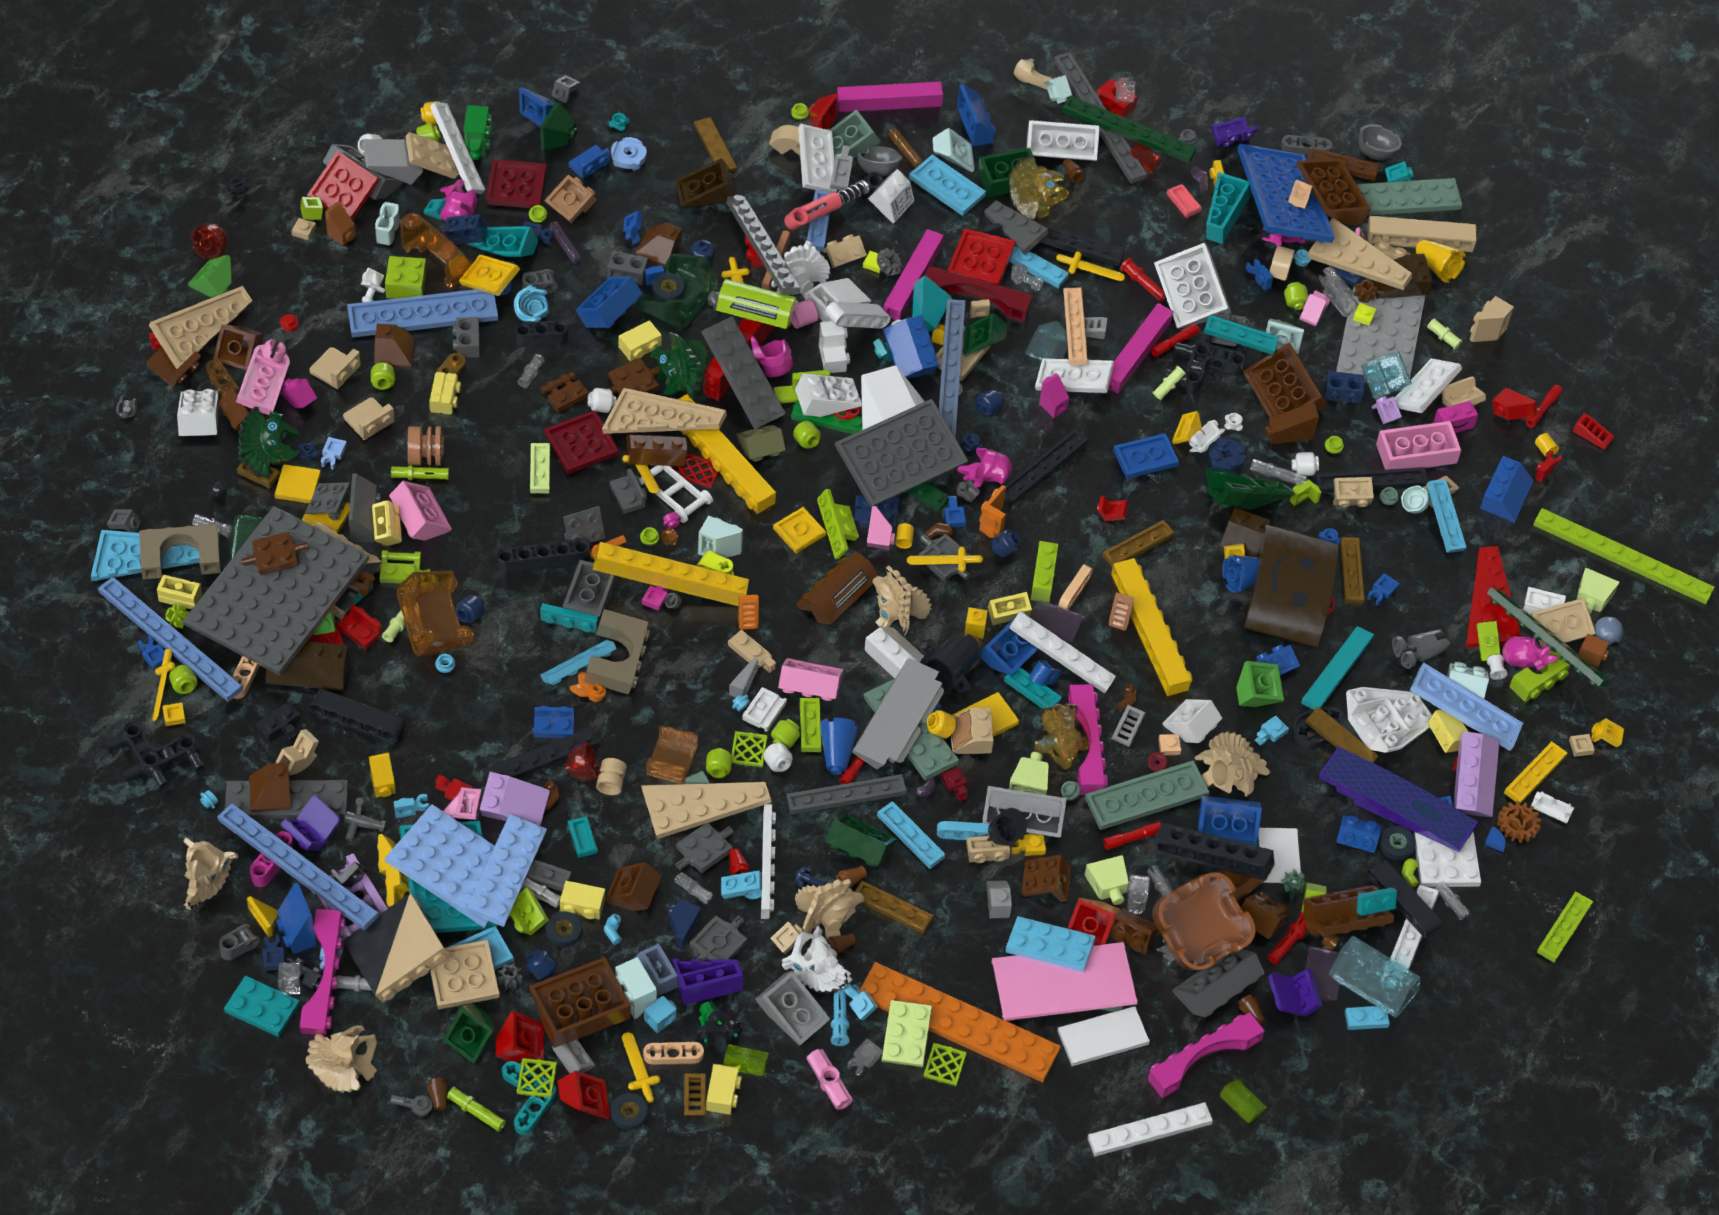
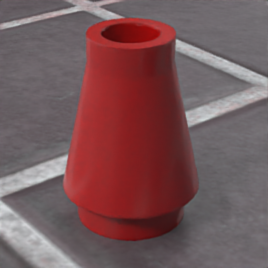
[729,849,750,875]

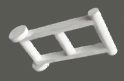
[639,465,713,523]

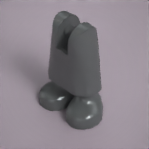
[1392,629,1451,669]

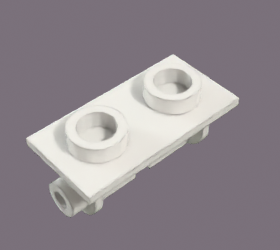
[1189,420,1225,453]
[1531,791,1574,823]

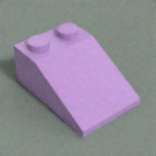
[479,772,550,826]

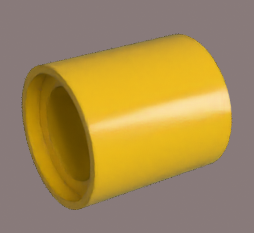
[1535,433,1559,458]
[895,523,914,549]

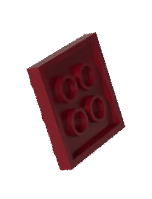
[486,159,546,208]
[544,410,619,474]

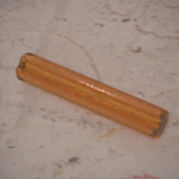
[888,127,923,168]

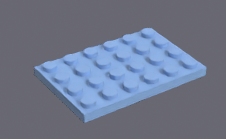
[385,804,526,928]

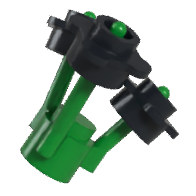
[694,1002,743,1044]

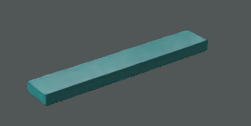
[1301,626,1374,710]

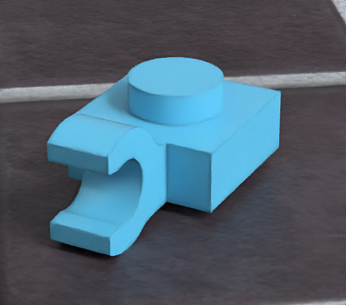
[1255,716,1289,746]
[394,794,429,818]
[844,983,878,1020]

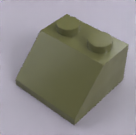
[736,425,786,461]

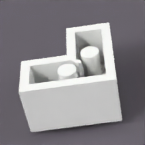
[819,321,850,373]

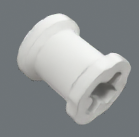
[1487,655,1507,680]

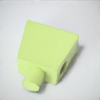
[1576,568,1619,614]
[1009,752,1048,795]
[1085,855,1128,905]

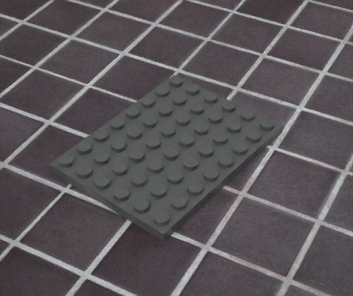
[183,506,370,676]

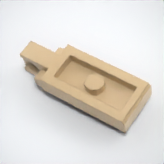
[728,630,776,673]

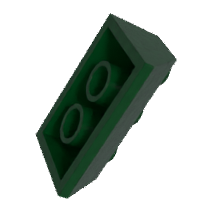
[825,813,898,867]

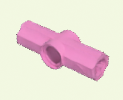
[807,1049,852,1110]

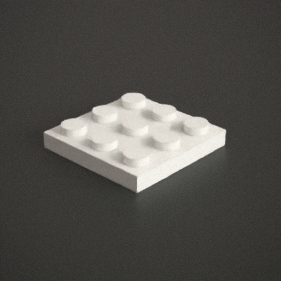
[1414,832,1481,887]

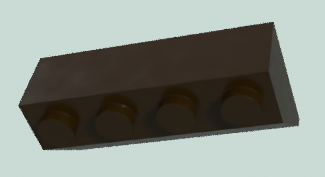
[266,641,350,691]

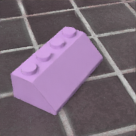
[1453,732,1499,817]

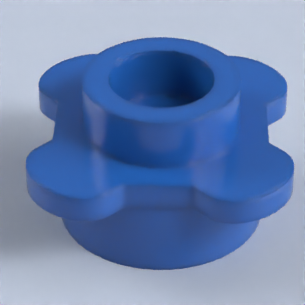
[1319,528,1341,545]

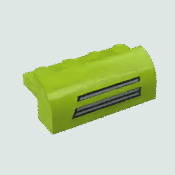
[716,279,798,329]

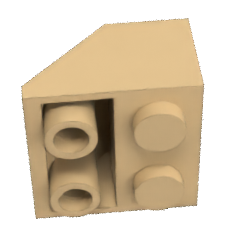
[1470,296,1514,342]

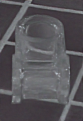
[1127,874,1150,914]

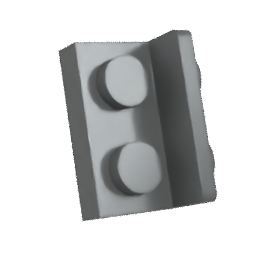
[610,469,647,514]

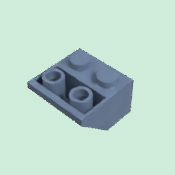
[635,944,678,997]

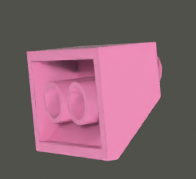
[389,481,451,541]
[778,658,844,701]

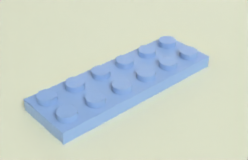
[1410,663,1523,751]
[466,814,547,927]

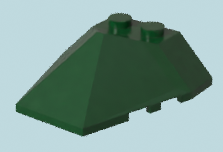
[1206,468,1294,511]

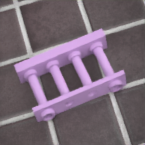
[311,853,388,940]

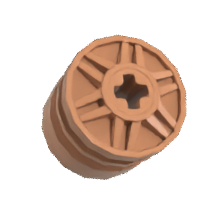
[408,426,444,466]

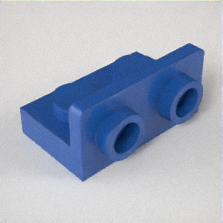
[569,145,610,179]
[1254,644,1300,675]
[534,706,574,738]

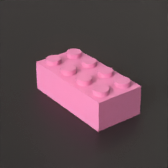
[1376,421,1461,470]

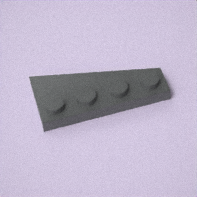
[984,201,1048,255]

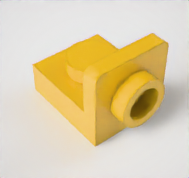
[1591,718,1624,747]

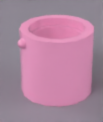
[791,299,818,329]

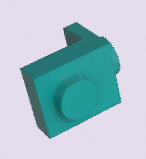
[873,339,893,362]

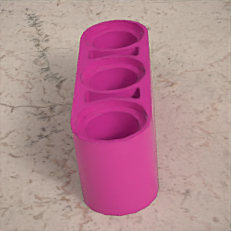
[250,832,293,887]

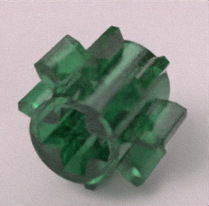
[1281,869,1307,895]

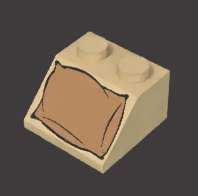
[951,707,993,754]

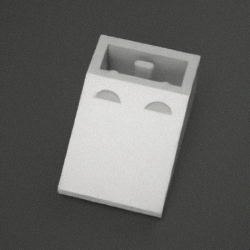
[807,278,871,322]
[795,373,862,417]
[177,389,219,436]

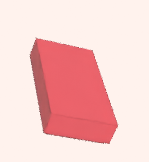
[1167,184,1202,218]

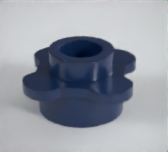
[962,433,982,452]
[298,442,318,460]

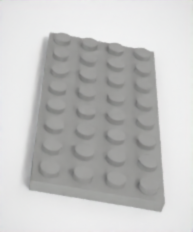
[1336,278,1425,390]

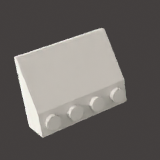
[1154,243,1232,329]

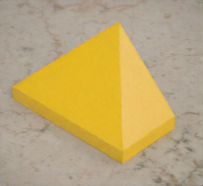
[1172,411,1203,444]
[247,896,278,938]

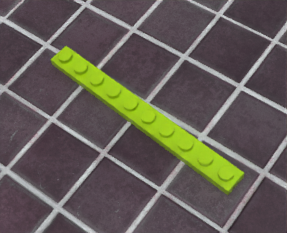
[1533,508,1714,604]

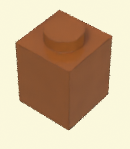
[1579,634,1610,667]

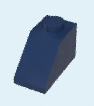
[668,899,701,950]

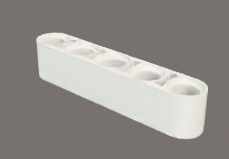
[825,302,891,328]

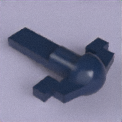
[795,866,826,888]

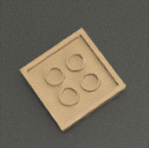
[430,940,499,1009]

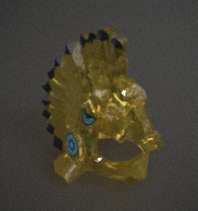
[1009,155,1069,220]
[1034,703,1089,769]

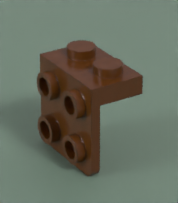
[146,347,201,388]

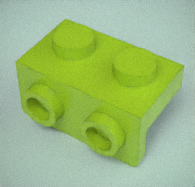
[509,887,549,935]

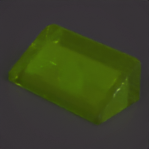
[723,1045,769,1076]
[1220,1080,1267,1123]

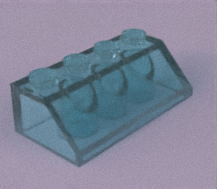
[1329,936,1421,1018]

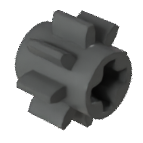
[497,963,523,989]

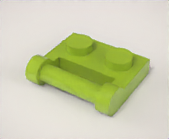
[380,550,421,584]

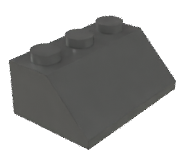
[349,474,381,543]

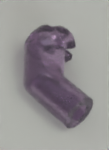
[1191,167,1208,191]
[916,776,936,798]

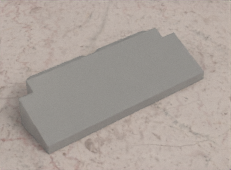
[852,658,944,769]

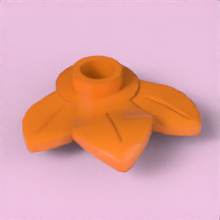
[570,672,606,702]

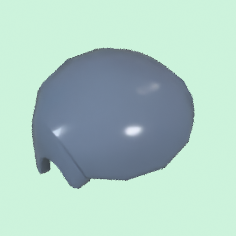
[1594,616,1623,645]

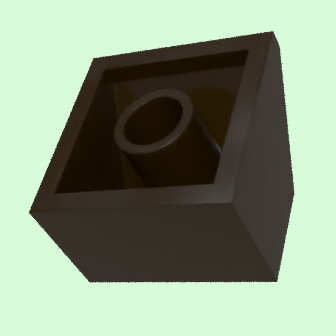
[1220,508,1270,558]

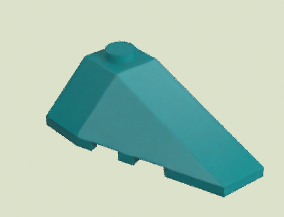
[466,226,538,257]

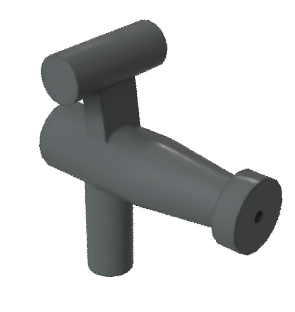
[344,798,386,841]

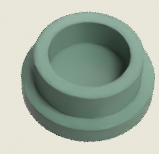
[1380,487,1399,505]
[1061,781,1080,801]

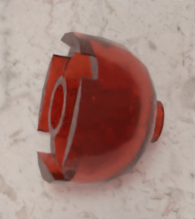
[190,222,228,259]
[565,742,600,782]

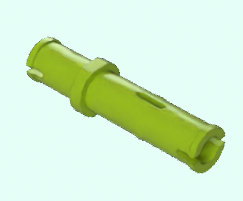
[391,465,449,480]
[447,1087,506,1132]

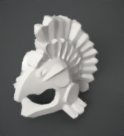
[771,240,830,300]

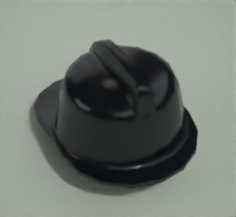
[987,808,1027,846]

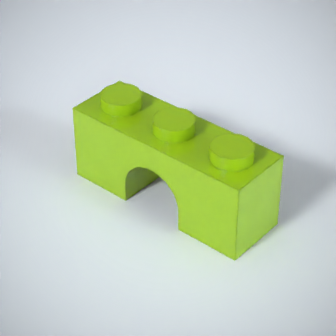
[1031,541,1058,603]
[1510,651,1571,702]

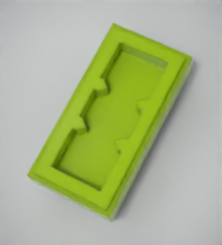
[1476,621,1500,662]

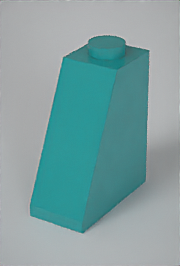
[913,275,952,333]

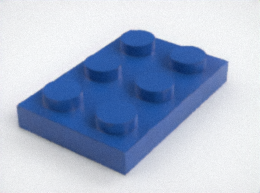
[1113,433,1179,479]

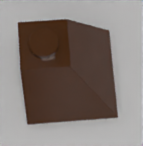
[634,223,682,267]
[213,324,264,370]
[374,324,415,368]
[249,762,291,812]

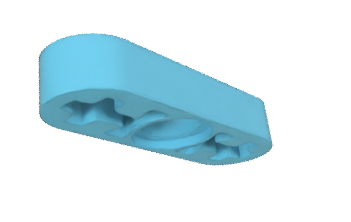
[937,821,989,840]

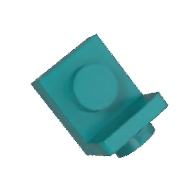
[1385,161,1414,182]

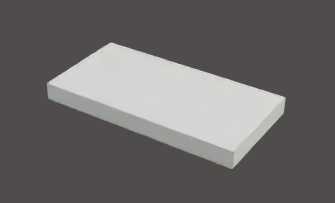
[798,124,837,192]
[1035,358,1114,393]
[1394,359,1462,413]
[1058,1006,1149,1066]

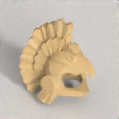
[1195,732,1270,796]
[795,879,865,939]
[306,1026,377,1093]

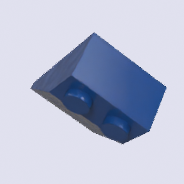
[276,883,316,954]

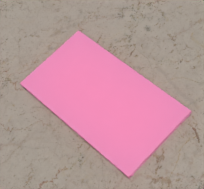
[992,942,1137,1021]

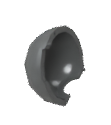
[1358,124,1402,161]
[857,146,902,177]

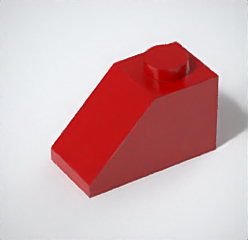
[1492,388,1537,420]

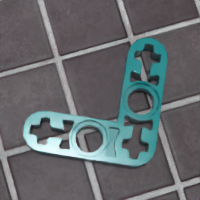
[502,1061,556,1135]

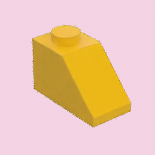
[369,753,396,797]

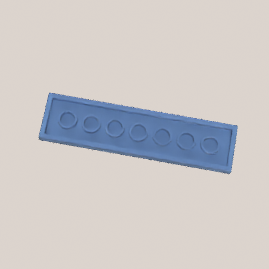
[347,289,498,337]

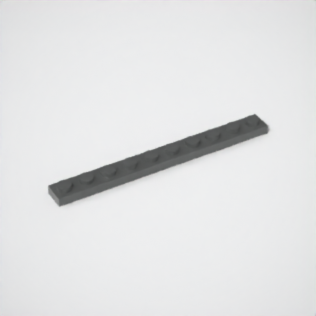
[1054,52,1147,183]
[727,195,800,294]

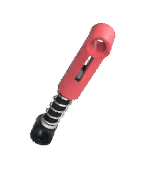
[785,172,883,230]

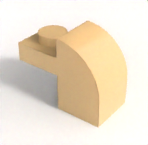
[769,125,800,155]
[1270,246,1295,281]
[276,729,319,775]

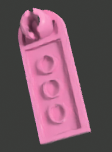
[236,339,290,415]

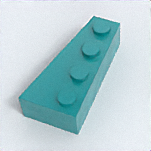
[1206,172,1251,244]

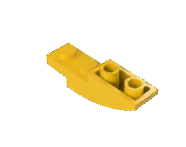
[378,834,409,908]

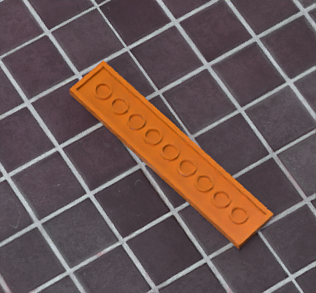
[860,962,1061,1082]

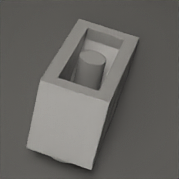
[986,881,1012,918]

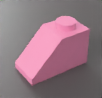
[867,506,895,550]

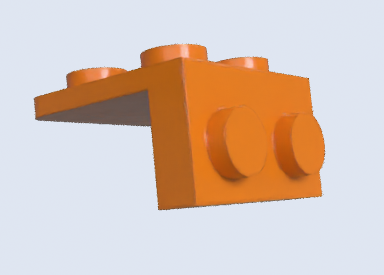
[979,485,1006,538]

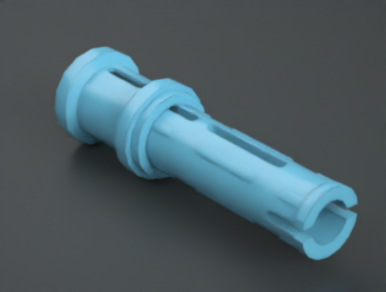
[831,989,849,1046]

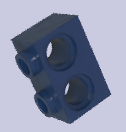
[443,214,488,245]
[1324,371,1364,403]

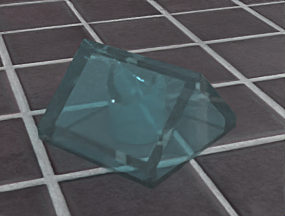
[1025,321,1068,360]

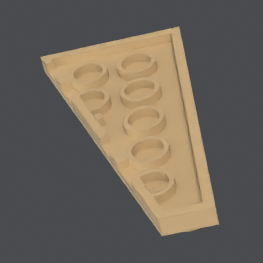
[1307,218,1412,290]
[149,286,252,369]
[602,388,727,434]
[641,782,772,839]

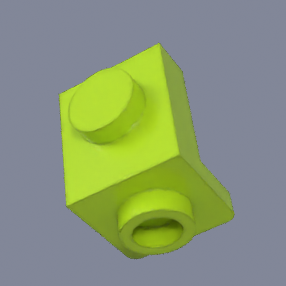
[1290,480,1321,506]

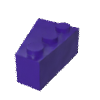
[672,959,743,1005]

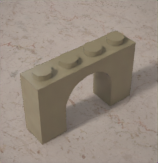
[139,524,221,579]
[584,609,650,695]

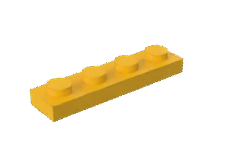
[1504,742,1567,804]

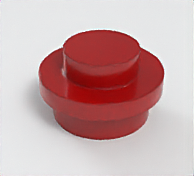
[280,314,299,332]

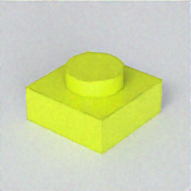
[1353,303,1376,326]

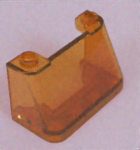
[400,213,473,289]
[397,570,473,656]

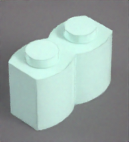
[375,202,400,245]

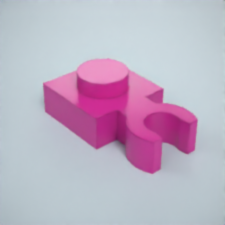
[642,585,669,611]

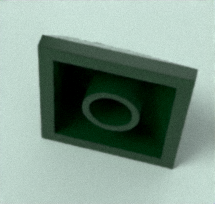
[540,102,577,150]
[963,313,1007,357]
[443,1003,495,1064]

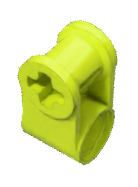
[697,550,734,575]

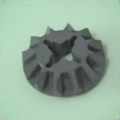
[877,248,903,276]

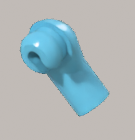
[604,914,622,945]

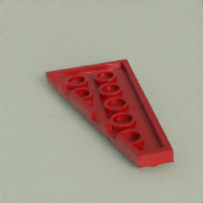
[1465,546,1521,648]

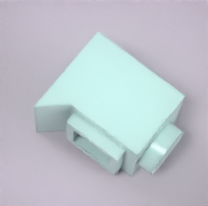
[1043,75,1072,104]

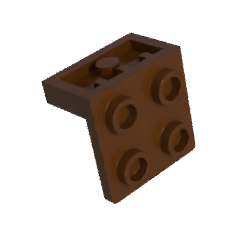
[1021,855,1072,902]

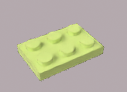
[882,1000,932,1067]

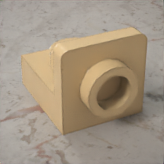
[771,922,804,954]

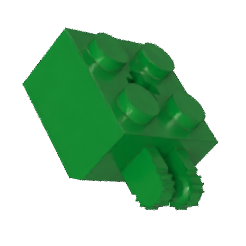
[464,105,493,160]

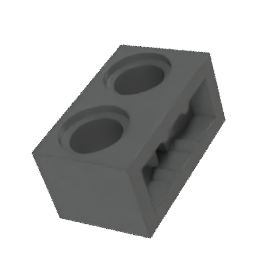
[607,251,648,286]
[453,317,480,358]

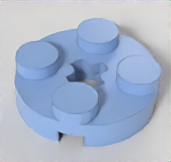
[611,137,646,170]

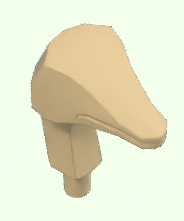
[1014,58,1053,90]

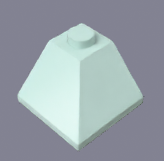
[933,128,974,172]
[1266,318,1304,354]

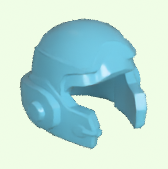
[514,285,549,322]

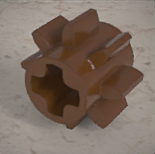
[1354,280,1377,303]

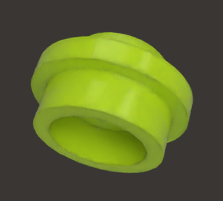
[791,103,809,120]
[529,205,547,223]
[1325,436,1344,454]
[640,527,659,546]

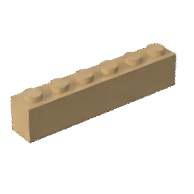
[1367,216,1476,252]

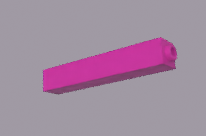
[837,82,943,112]
[884,229,944,321]
[1108,304,1173,394]

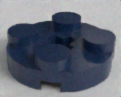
[1208,437,1245,471]

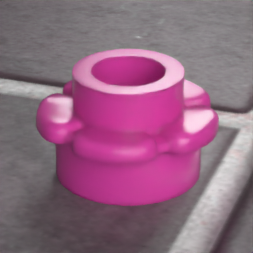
[663,512,681,529]

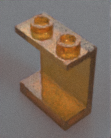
[646,726,698,784]

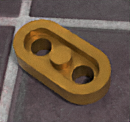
[437,353,466,376]

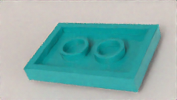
[224,976,300,1037]

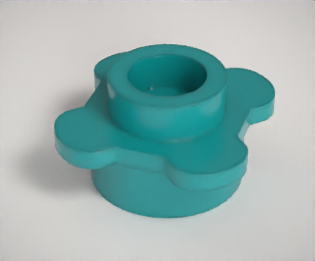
[609,113,629,131]

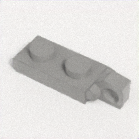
[830,145,853,190]

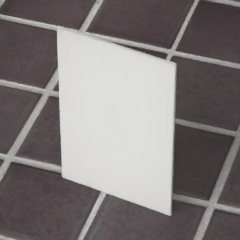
[1258,828,1302,883]

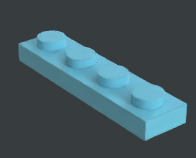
[1009,246,1069,289]
[1427,479,1466,553]
[541,640,616,685]
[877,801,945,869]

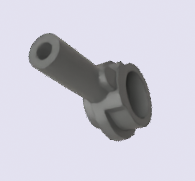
[1178,129,1197,145]
[390,1095,432,1116]

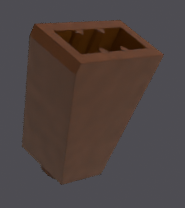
[1265,403,1319,444]

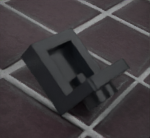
[331,861,368,888]

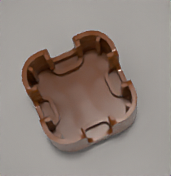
[1153,873,1255,970]

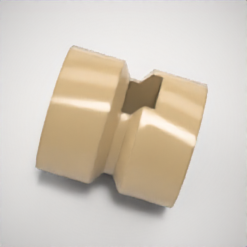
[596,758,627,795]

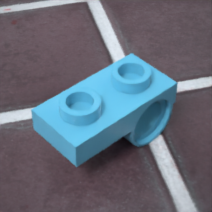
[721,871,762,899]

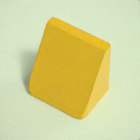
[931,324,945,345]

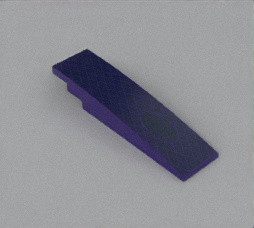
[1319,747,1478,852]

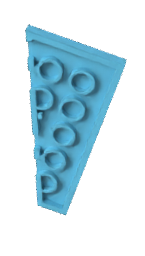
[91,530,200,581]

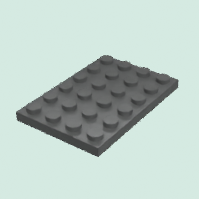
[835,399,968,508]

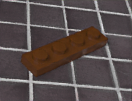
[1308,148,1379,181]

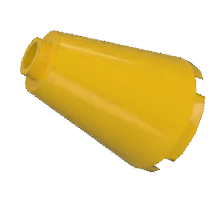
[1416,239,1465,283]

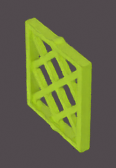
[731,731,767,767]
[923,1043,966,1086]
[517,1058,557,1098]

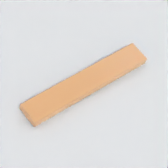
[1064,288,1088,365]

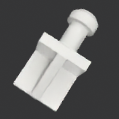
[361,268,385,302]

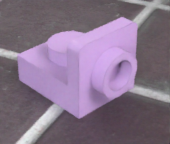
[1372,396,1402,424]

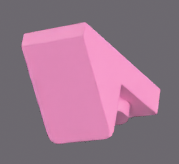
[1300,291,1331,326]

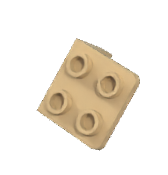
[310,347,361,389]
[343,397,395,440]

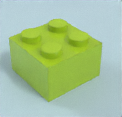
[385,256,427,299]

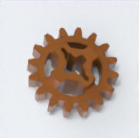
[1497,801,1541,843]

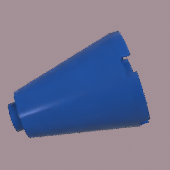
[1222,555,1259,593]
[820,718,859,775]

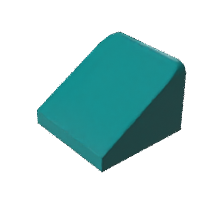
[423,199,446,220]

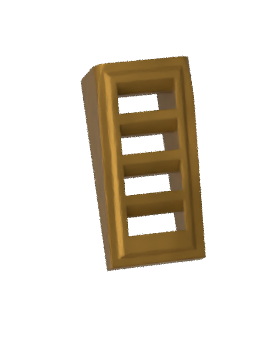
[684,1074,706,1116]

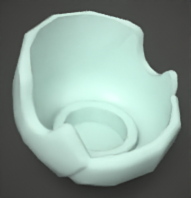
[1401,485,1430,514]

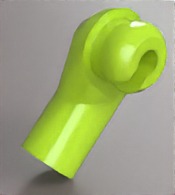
[1401,859,1419,888]

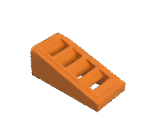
[738,595,758,630]

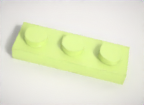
[530,443,550,493]

